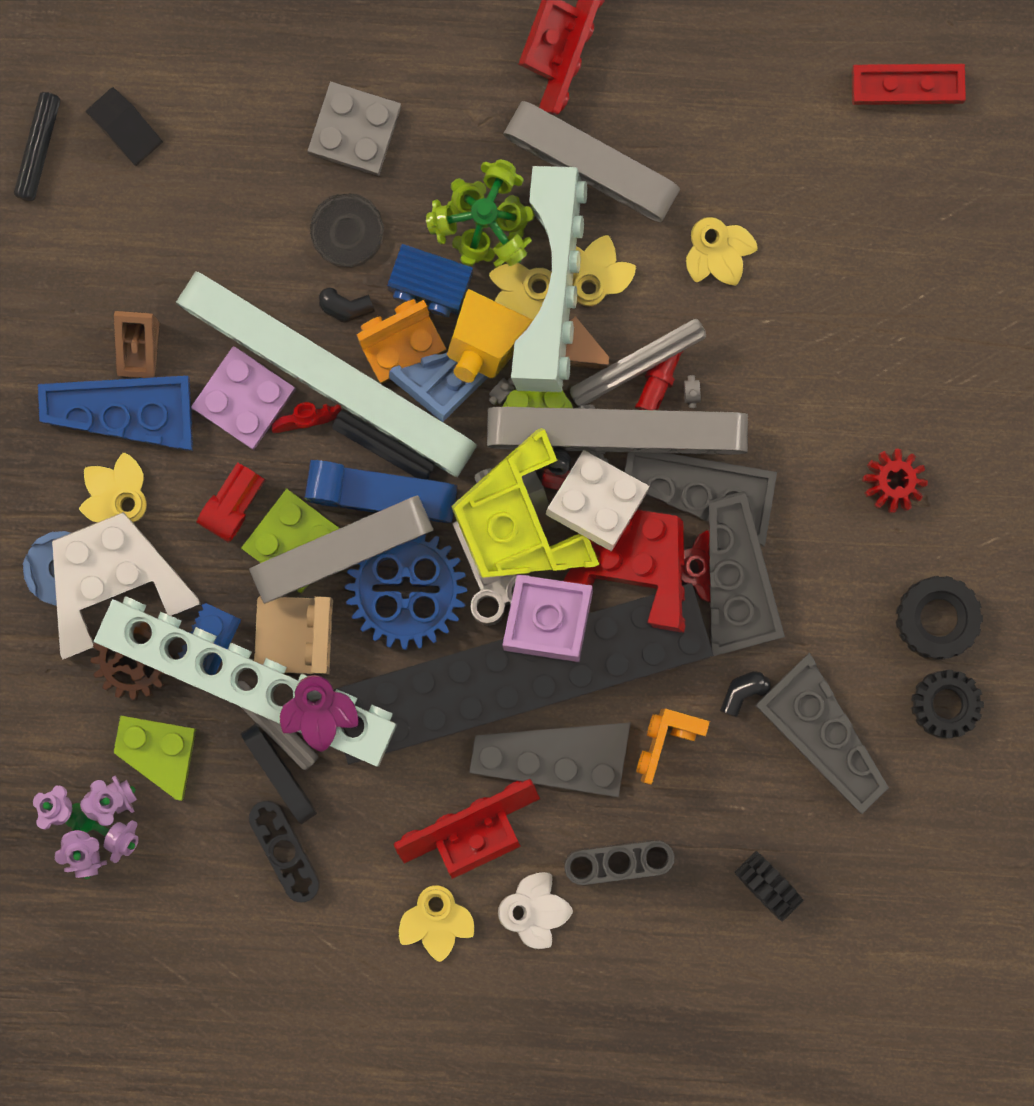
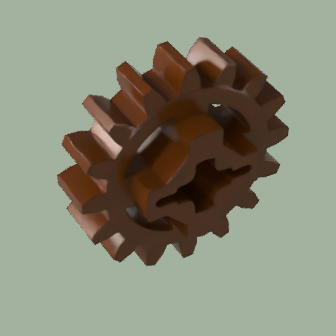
[91,622,175,700]

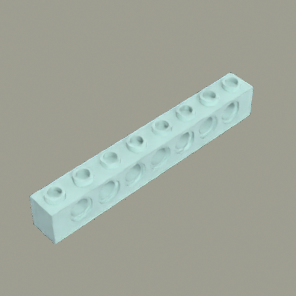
[93,596,397,767]

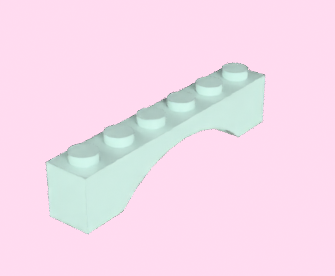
[511,166,587,392]

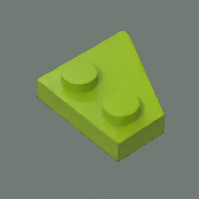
[114,716,196,801]

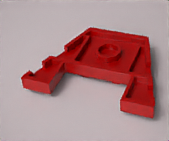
[563,510,685,633]

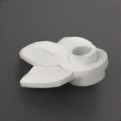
[498,872,573,949]

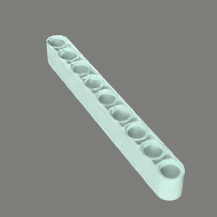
[176,271,477,477]

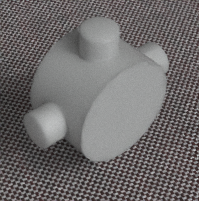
[684,375,701,408]
[489,378,515,405]

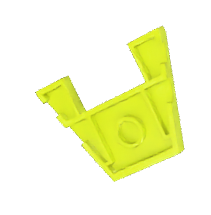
[451,428,599,578]

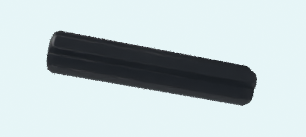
[14,92,60,201]
[332,410,435,480]

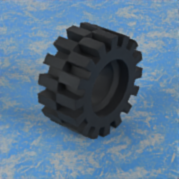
[911,670,984,738]
[734,851,804,922]

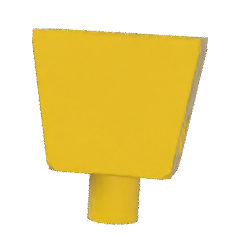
[447,289,532,383]

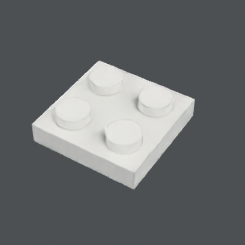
[546,450,650,551]

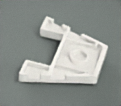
[52,512,200,660]

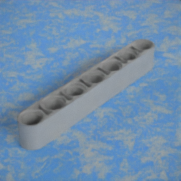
[487,407,748,455]

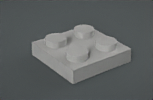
[308,81,401,176]

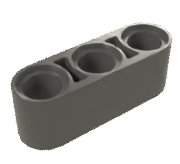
[564,840,675,885]

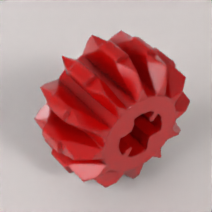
[862,449,928,513]

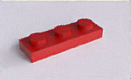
[852,64,966,105]

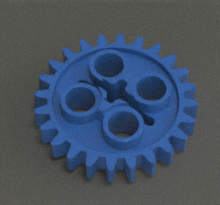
[345,534,467,650]

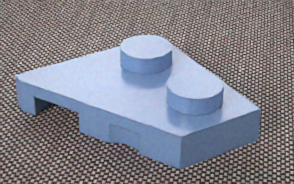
[389,351,488,422]

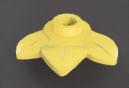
[686,217,758,286]
[572,235,636,306]
[489,263,552,321]
[79,453,147,523]
[399,885,474,962]

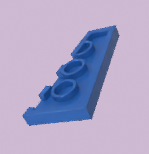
[38,376,193,451]

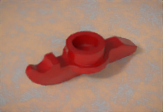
[272,402,342,433]

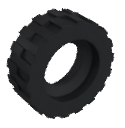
[896,576,983,660]

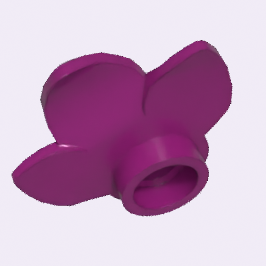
[280,675,358,752]

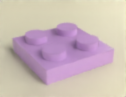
[191,346,296,450]
[502,574,593,662]

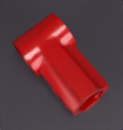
[196,462,266,543]

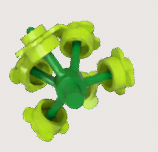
[426,159,535,267]

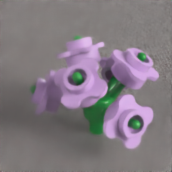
[33,776,138,879]

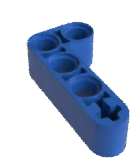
[305,460,458,523]

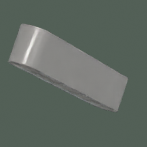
[503,101,680,222]
[249,495,433,604]

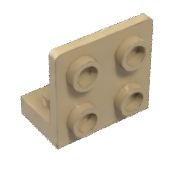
[254,596,333,675]

